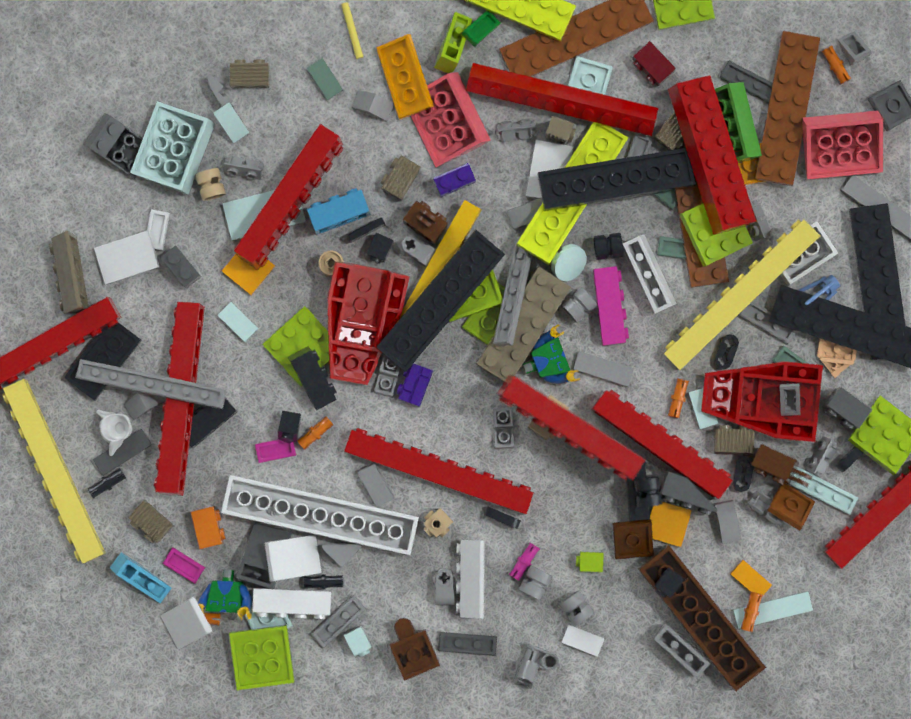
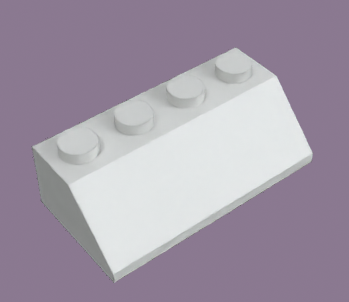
[456,540,484,619]

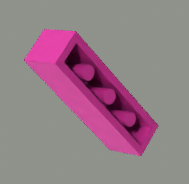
[593,266,629,346]

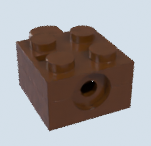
[403,201,448,245]
[751,444,812,487]
[389,618,440,681]

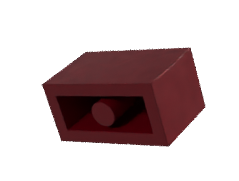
[632,41,676,86]

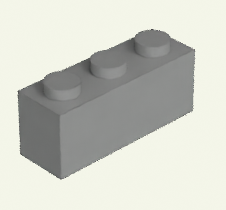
[652,624,710,678]

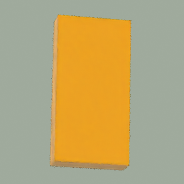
[730,560,772,597]

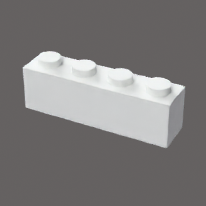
[623,235,676,313]
[252,589,331,619]

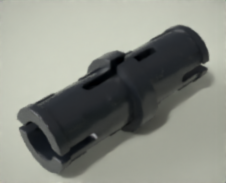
[87,468,126,499]
[304,574,344,590]

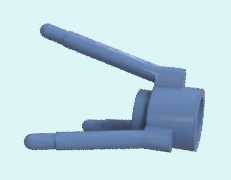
[799,275,840,305]

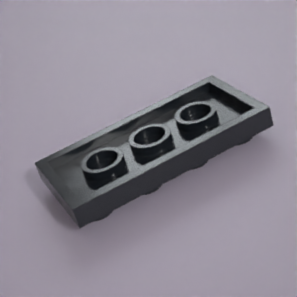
[64,323,142,401]

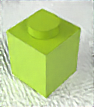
[576,552,604,572]

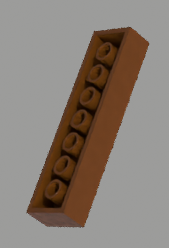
[638,545,766,692]

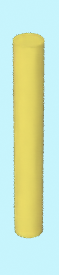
[341,2,363,59]

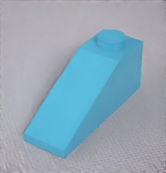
[110,552,171,603]

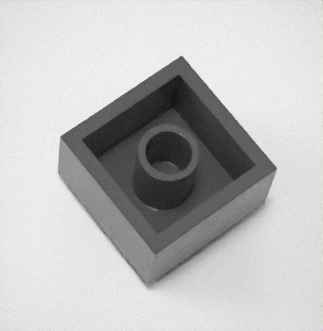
[822,387,872,430]

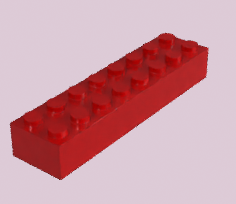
[668,75,756,235]
[234,124,343,270]
[497,375,645,480]
[591,389,733,499]

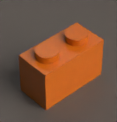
[191,506,226,549]

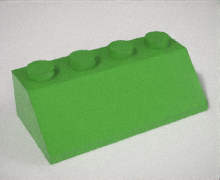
[715,82,762,163]

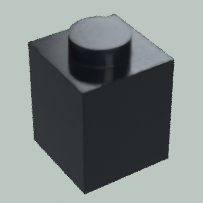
[367,232,394,264]
[278,411,301,443]
[654,567,684,599]

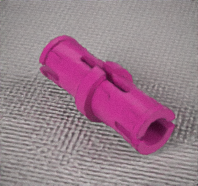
[509,542,540,581]

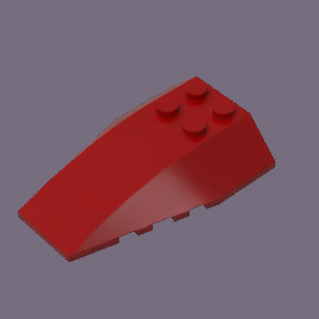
[327,262,410,385]
[701,361,823,442]

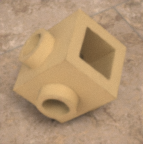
[423,508,453,538]

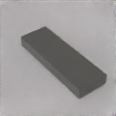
[719,60,773,103]
[93,429,152,476]
[438,632,497,656]

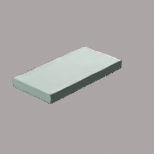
[222,190,306,241]

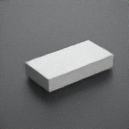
[147,209,170,251]
[562,624,604,657]

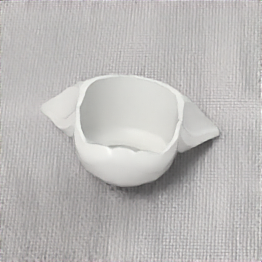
[96,410,132,456]

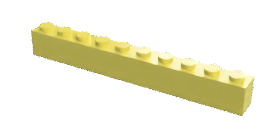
[664,219,820,370]
[2,379,106,564]

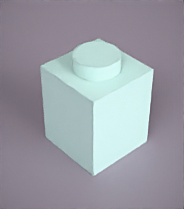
[344,626,372,657]

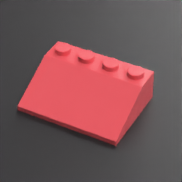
[411,72,491,168]
[802,111,883,179]

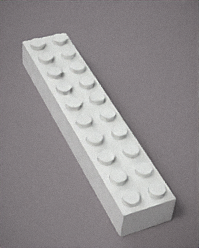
[221,475,419,555]

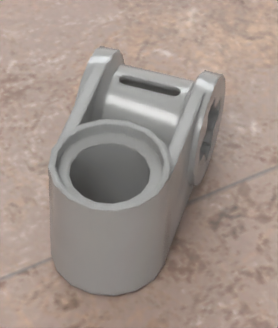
[401,236,436,267]
[435,568,454,605]
[521,643,559,671]
[513,660,538,689]

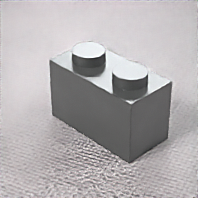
[161,245,201,289]

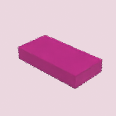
[255,440,297,463]
[162,547,206,584]

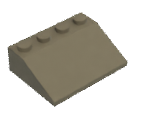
[49,230,89,315]

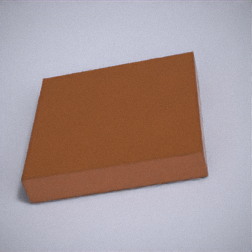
[767,483,815,531]

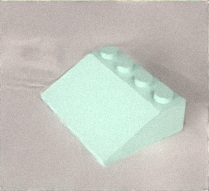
[130,101,215,195]

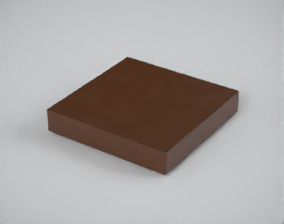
[613,519,654,560]

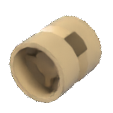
[195,168,226,201]
[319,250,344,277]

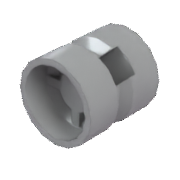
[561,287,598,323]
[519,565,553,600]
[559,590,594,626]

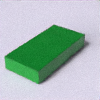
[462,11,501,47]

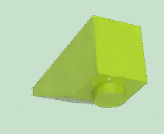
[434,12,472,73]

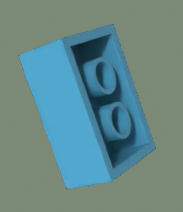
[307,188,371,235]

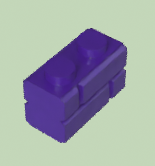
[433,163,476,197]
[396,363,433,407]

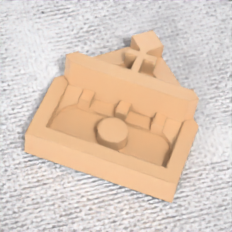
[817,338,857,378]

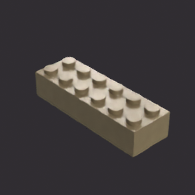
[475,267,571,382]

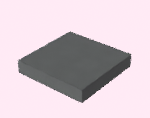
[868,80,911,131]

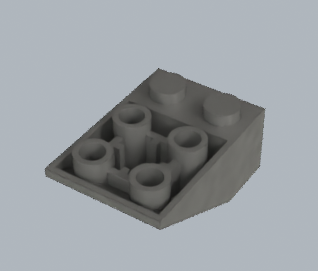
[84,113,143,179]
[659,472,717,515]
[236,522,292,589]

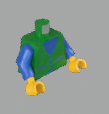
[523,324,580,384]
[198,569,252,620]

